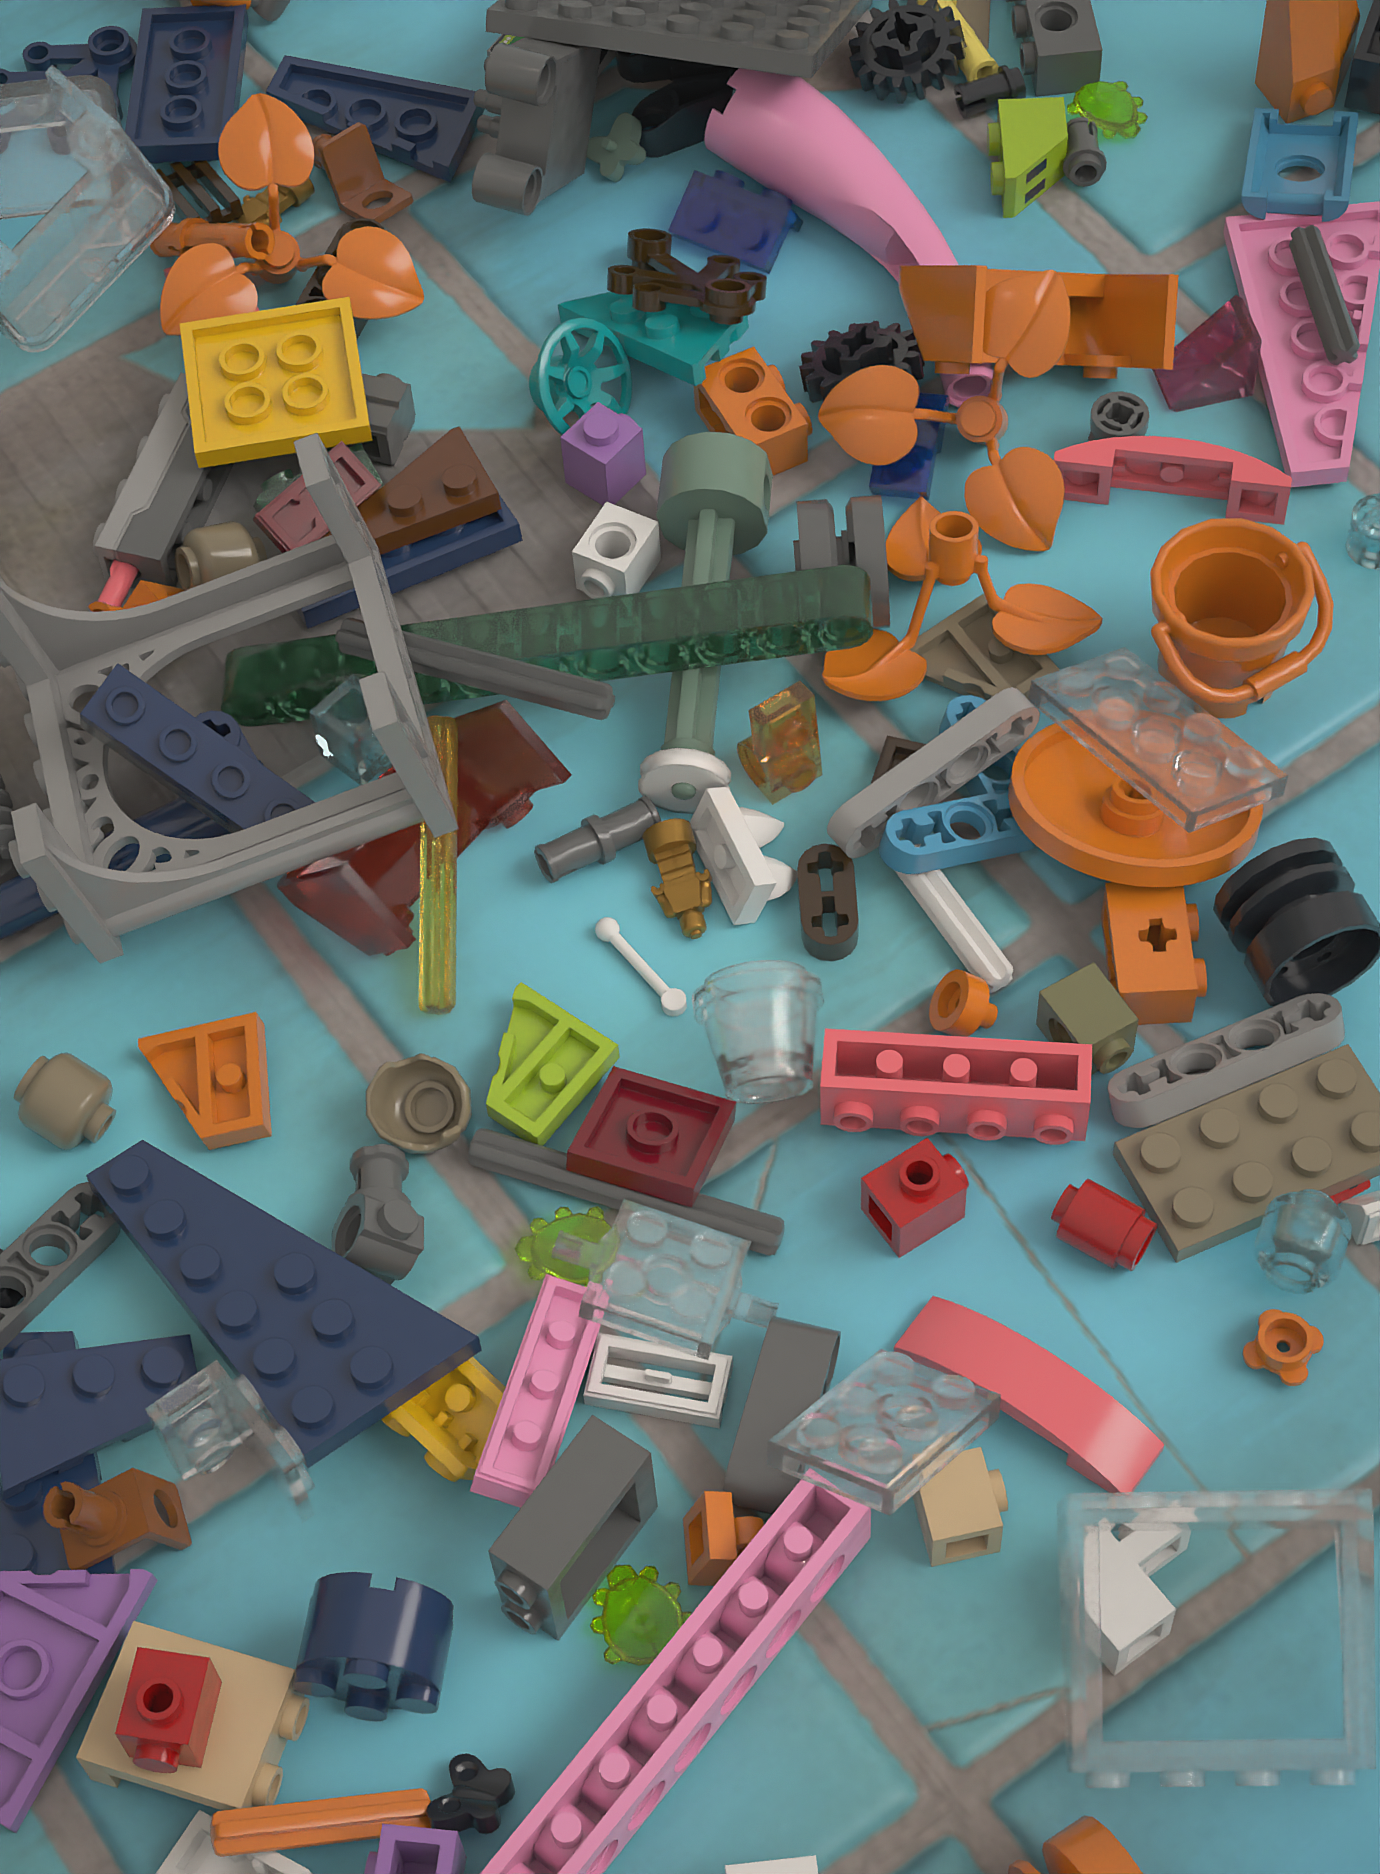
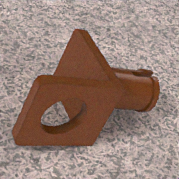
[312,122,414,223]
[43,1467,192,1570]

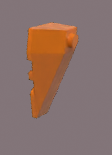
[1255,0,1360,124]

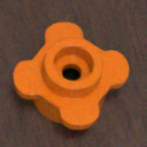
[1242,1309,1324,1386]

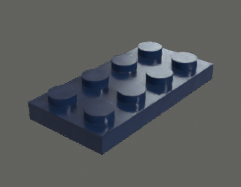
[123,4,249,164]

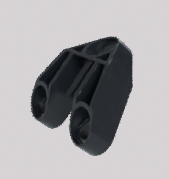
[616,51,739,158]

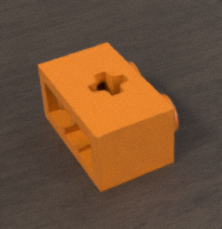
[1101,882,1207,1025]

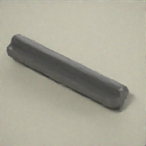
[1289,225,1360,365]

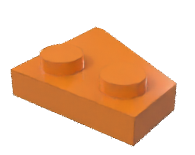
[138,1012,272,1150]

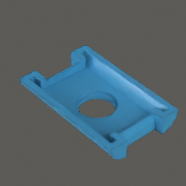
[1241,108,1359,222]

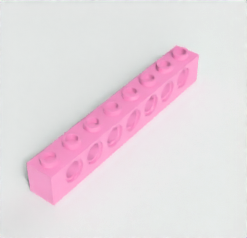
[480,1465,871,1874]

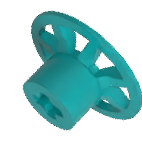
[529,318,632,435]

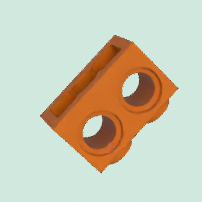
[694,346,813,476]

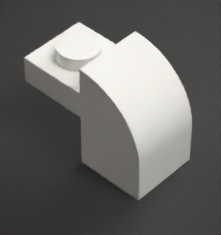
[1070,1501,1193,1676]

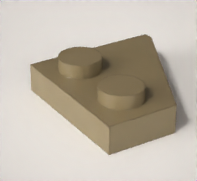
[910,593,1062,703]

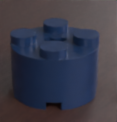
[292,1572,454,1721]

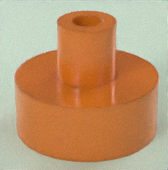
[929,969,998,1037]

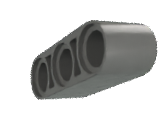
[723,1316,841,1515]

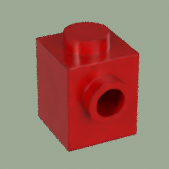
[861,1137,969,1258]
[115,1647,222,1773]

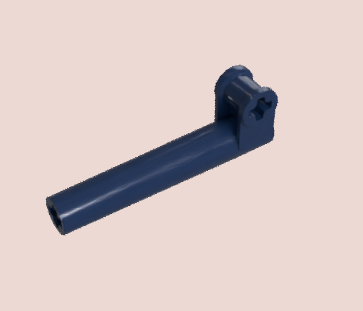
[0,710,264,940]

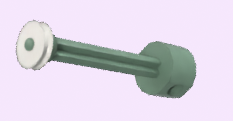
[638,432,773,814]

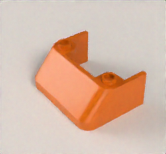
[898,265,1179,379]

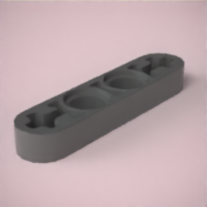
[0,1182,121,1351]

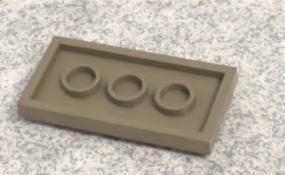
[1113,1044,1380,1263]

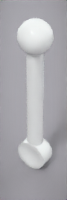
[595,917,687,1017]

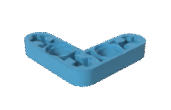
[878,695,1037,874]

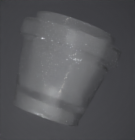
[692,960,824,1104]

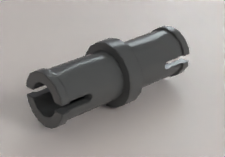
[534,796,661,883]

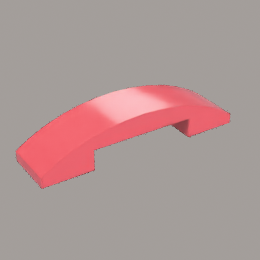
[1054,436,1292,525]
[894,1296,1164,1503]

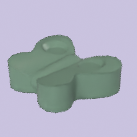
[587,112,646,182]

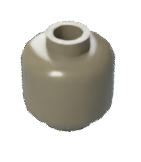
[175,521,267,591]
[13,1052,116,1150]

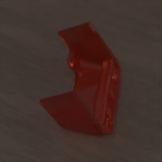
[277,699,572,956]

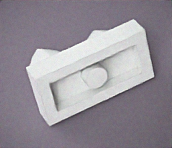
[690,786,797,925]

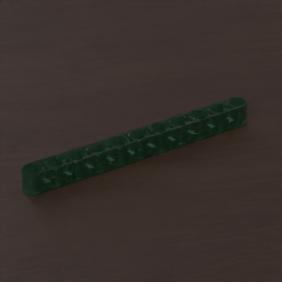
[221,565,873,727]

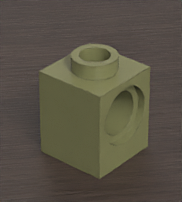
[1036,962,1139,1075]

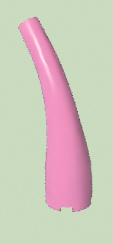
[705,68,993,407]

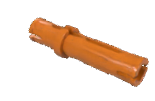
[149,218,275,260]

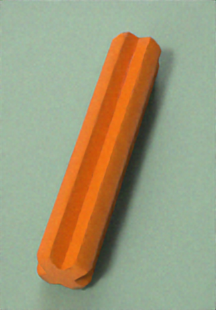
[210,1788,431,1857]

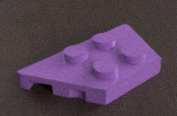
[0,1569,158,1833]

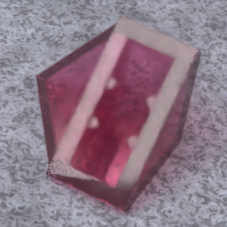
[1152,295,1262,412]

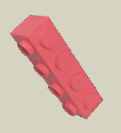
[820,1028,1092,1145]

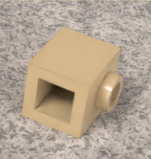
[911,1446,1008,1567]

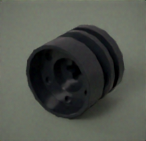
[1213,837,1380,1006]

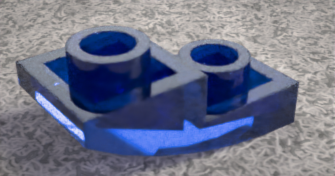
[869,392,950,500]

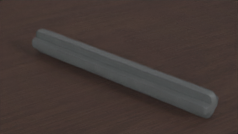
[335,618,615,720]
[468,1128,784,1256]

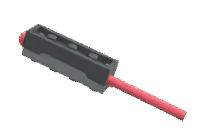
[93,373,234,607]

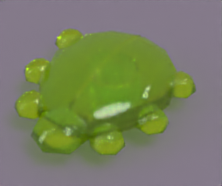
[1067,81,1148,139]
[515,1206,620,1291]
[590,1565,692,1666]

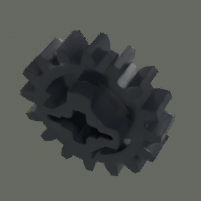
[848,0,966,104]
[799,321,925,403]

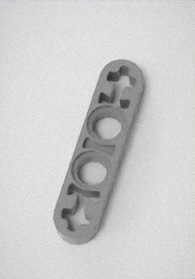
[827,687,1040,858]
[1107,993,1345,1128]

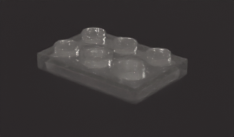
[767,1349,1001,1516]

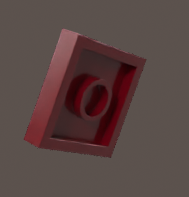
[566,1066,737,1208]

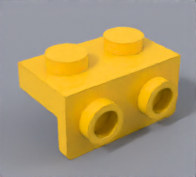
[381,1357,506,1482]

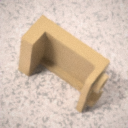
[76,1621,309,1810]

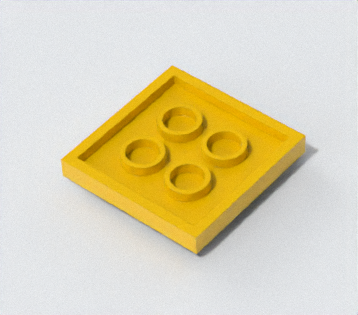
[180,297,372,468]

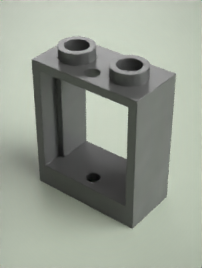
[488,1415,658,1641]

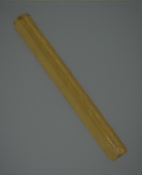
[419,715,458,1015]

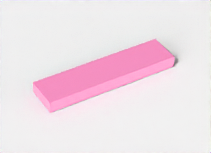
[470,1274,610,1508]

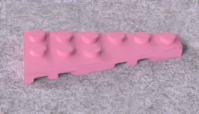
[1223,201,1380,488]

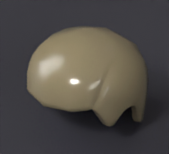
[366,1053,472,1154]

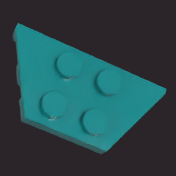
[558,292,749,386]

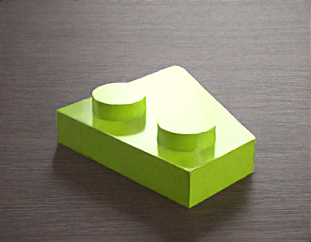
[486,982,620,1146]

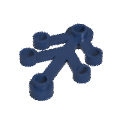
[0,26,137,156]

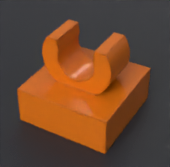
[683,1491,764,1586]

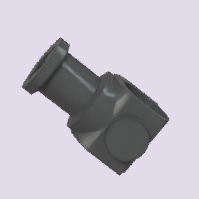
[331,1144,424,1285]

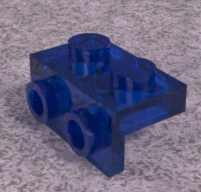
[668,170,804,274]

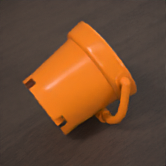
[1150,518,1334,718]

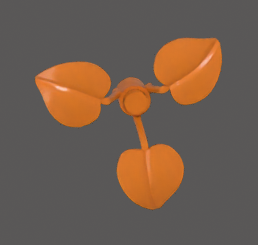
[160,93,424,336]
[818,270,1071,551]
[821,497,1103,701]

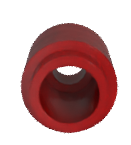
[1051,1178,1158,1271]

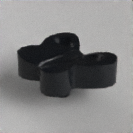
[426,1753,515,1834]

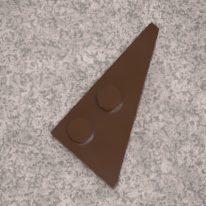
[322,426,502,555]

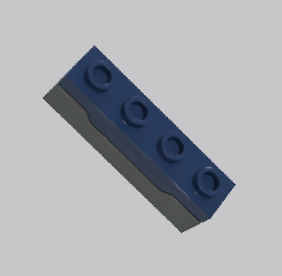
[80,663,316,833]

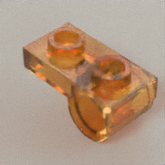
[737,680,823,805]

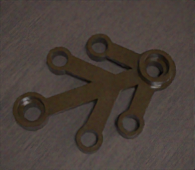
[607,228,767,325]

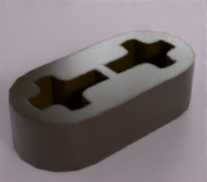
[797,844,859,961]

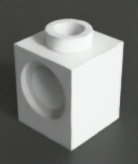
[572,502,661,609]

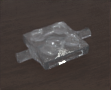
[551,1199,779,1360]

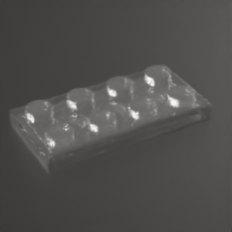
[1028,647,1288,833]

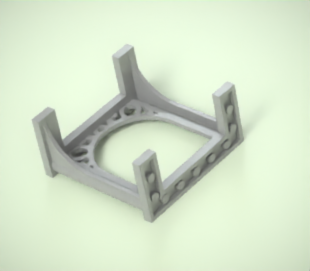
[0,433,459,963]

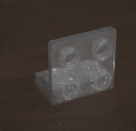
[145,1360,315,1523]

